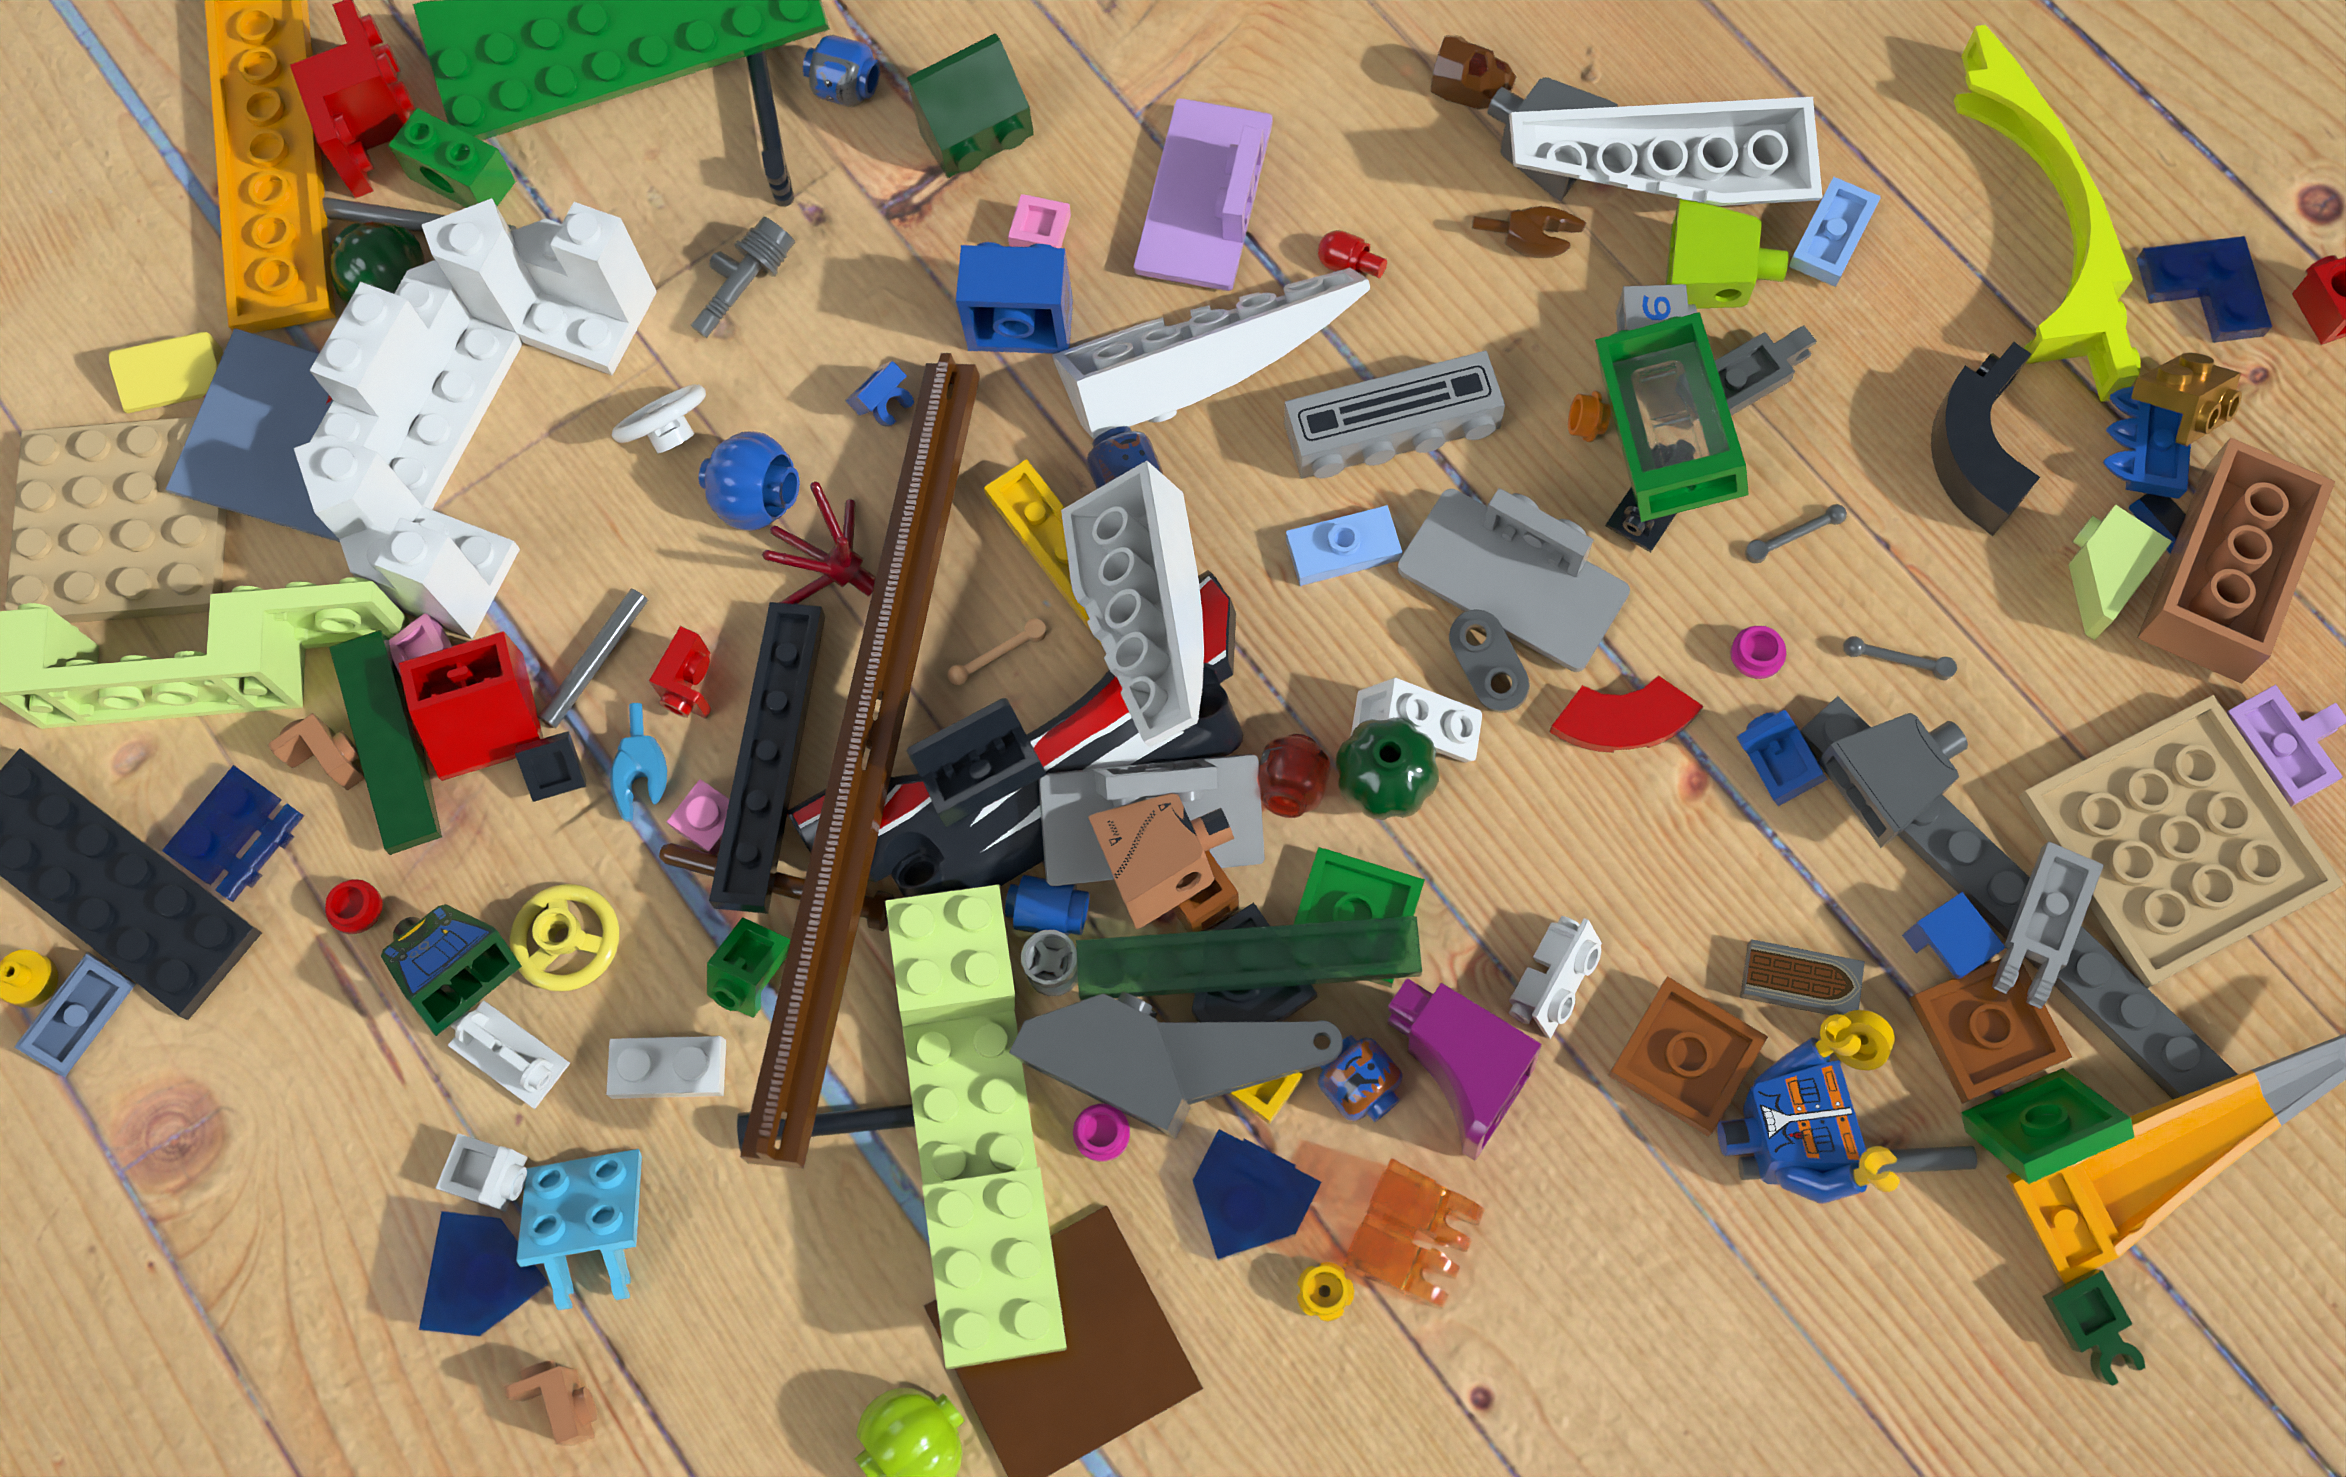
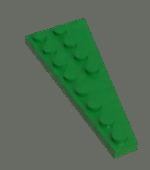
[413,0,830,140]

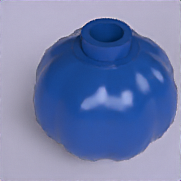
[698,431,800,531]

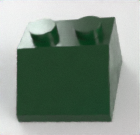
[906,33,1034,178]

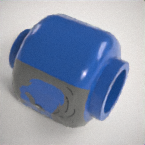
[803,35,880,107]

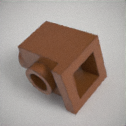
[1172,850,1239,940]

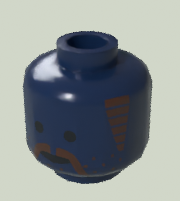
[1086,426,1163,489]

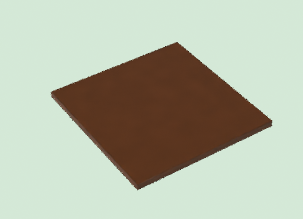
[924,1205,1203,1477]

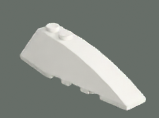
[1509,97,1822,206]
[1052,268,1370,439]

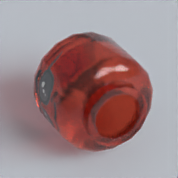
[1257,734,1331,818]

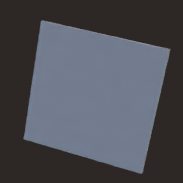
[166,328,340,542]

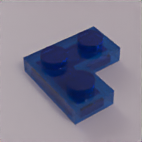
[2136,236,2272,343]

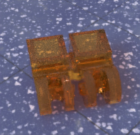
[1341,1158,1485,1310]

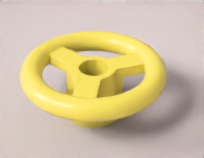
[510,884,619,992]

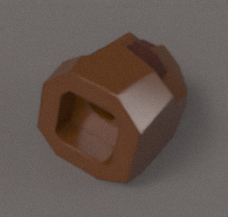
[1431,35,1516,109]

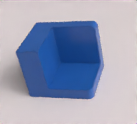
[1902,892,2006,979]

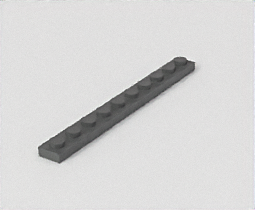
[1800,696,2239,1100]

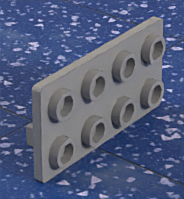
[1038,754,1265,886]

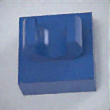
[845,361,914,427]

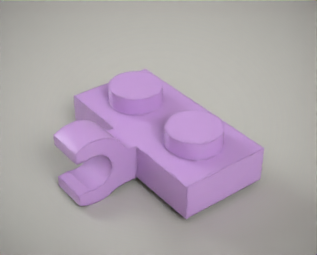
[2226,685,2346,807]

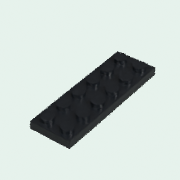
[0,748,262,1020]

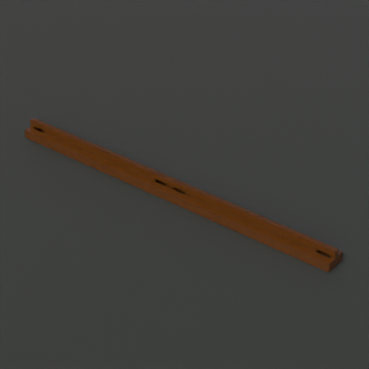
[740,353,980,1169]

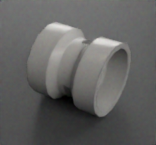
[1021,930,1081,996]

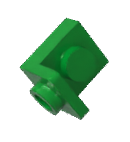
[707,917,791,1018]

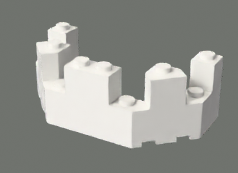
[294,198,657,639]

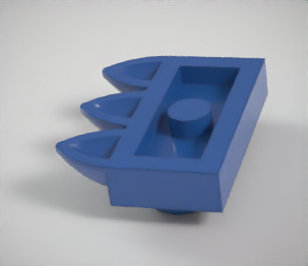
[2103,386,2191,499]

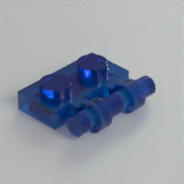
[162,765,304,902]

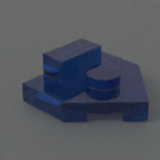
[1192,1129,1322,1261]
[419,1211,550,1337]

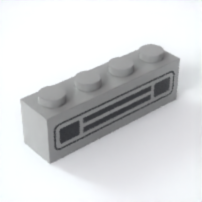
[1284,350,1505,479]

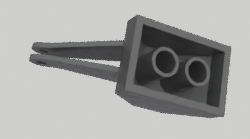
[1009,991,1342,1139]

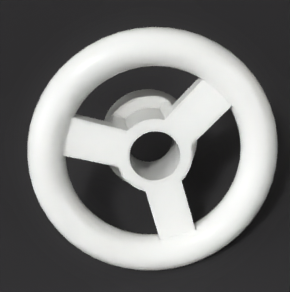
[612,384,706,453]

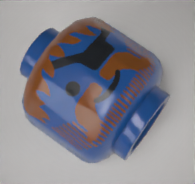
[1318,1035,1403,1122]

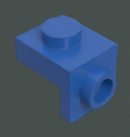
[1737,710,1828,806]

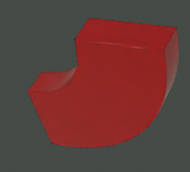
[1549,675,1704,753]

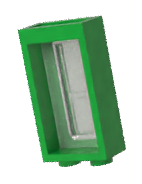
[1595,312,1749,522]

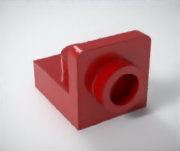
[649,626,712,719]

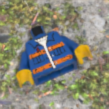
[1717,1014,1900,1204]

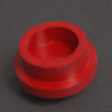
[325,879,383,934]

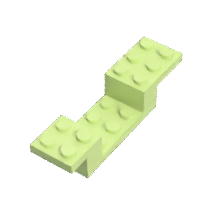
[0,577,410,729]
[885,885,1067,1369]

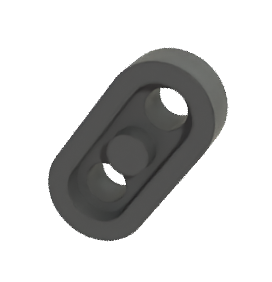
[1449,609,1530,713]

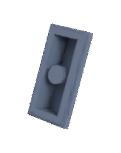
[15,952,136,1077]

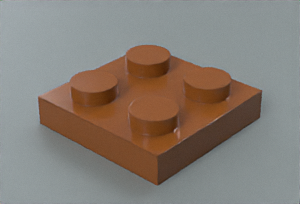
[1909,959,2072,1104]
[1608,976,1768,1137]

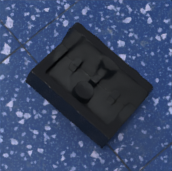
[907,698,1047,827]

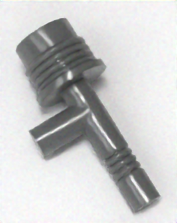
[691,216,795,338]

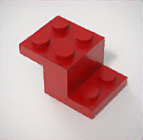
[290,0,415,199]

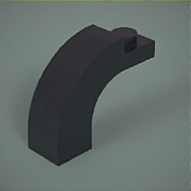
[1931,342,2040,536]

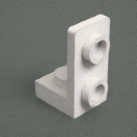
[1351,678,1482,763]

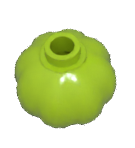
[854,1388,965,1477]

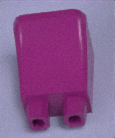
[1388,978,1542,1161]

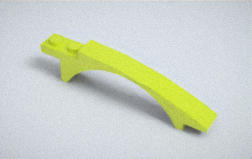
[1954,25,2141,402]

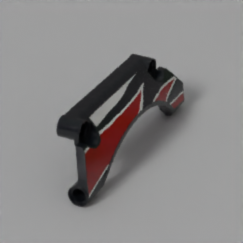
[787,570,1244,898]

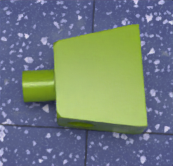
[1666,199,1788,309]

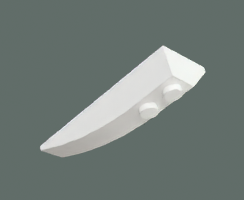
[1061,461,1204,747]

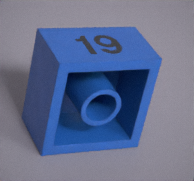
[956,242,1073,354]

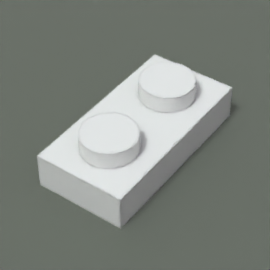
[606,1036,726,1099]

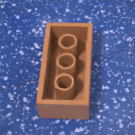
[2137,437,2335,684]

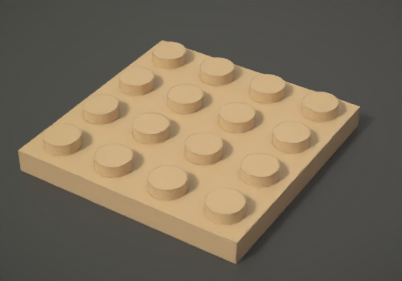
[5,417,227,623]
[2019,695,2344,988]

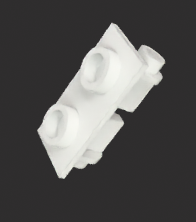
[1509,916,1602,1039]
[448,1000,570,1109]

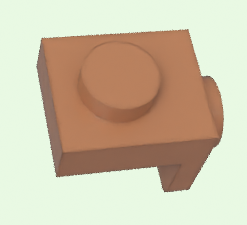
[268,713,365,791]
[504,1360,597,1446]

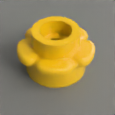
[1297,1262,1354,1321]

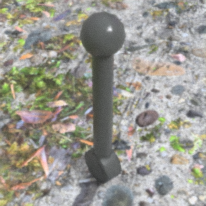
[1745,504,1847,564]
[1843,636,1957,680]

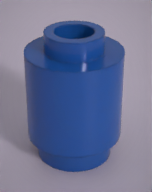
[1005,875,1089,936]

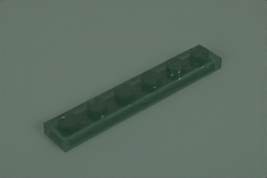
[1076,916,1422,1001]

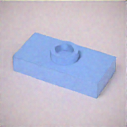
[1788,177,1881,287]
[1286,505,1402,586]

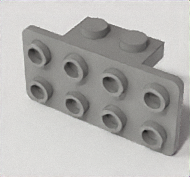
[1398,488,1630,672]

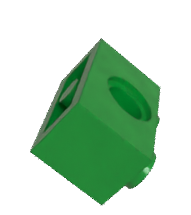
[388,108,516,208]

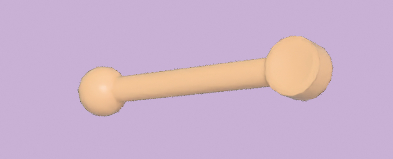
[947,619,1046,686]

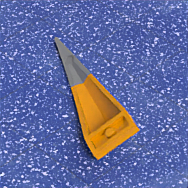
[2005,1033,2346,1284]

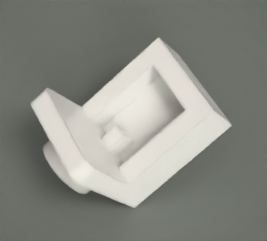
[436,1134,527,1212]

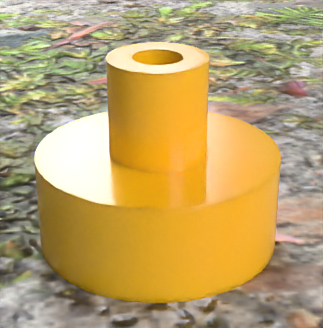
[0,949,58,1008]
[1834,1010,1895,1071]

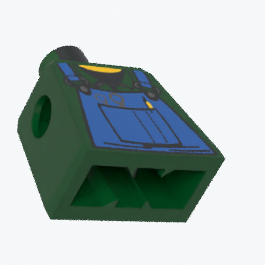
[381,904,522,1036]

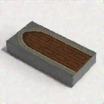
[1740,939,1865,1016]

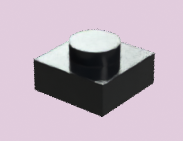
[515,731,586,802]

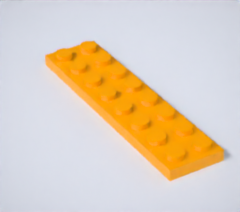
[204,0,336,333]

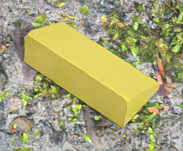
[109,332,223,414]

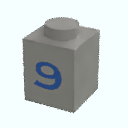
[1616,284,1697,331]

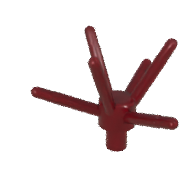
[762,481,876,604]

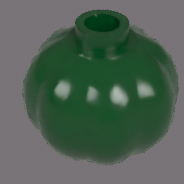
[330,221,425,304]
[1336,718,1439,820]

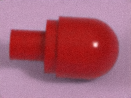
[1317,230,1387,278]

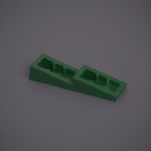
[329,630,442,855]

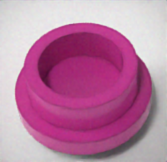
[1730,626,1787,679]
[1073,1103,1130,1162]

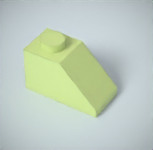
[2068,505,2172,641]

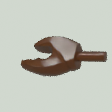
[1472,206,1586,258]

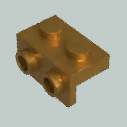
[2131,353,2242,446]

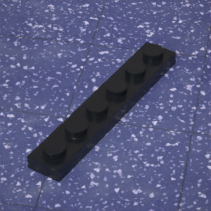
[709,602,825,914]

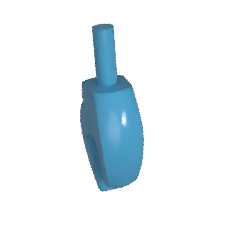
[610,703,667,822]

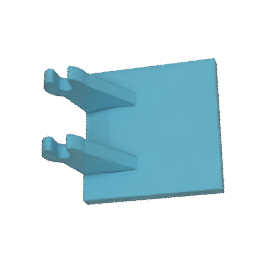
[517,1149,642,1310]

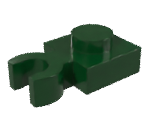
[2042,1269,2145,1386]

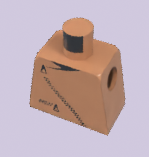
[1088,793,1234,929]

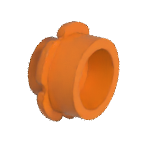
[1568,391,1611,443]

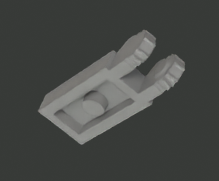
[1992,842,2104,1009]

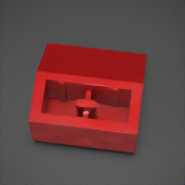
[398,631,543,781]

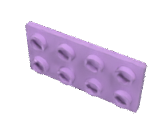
[1134,99,1272,291]

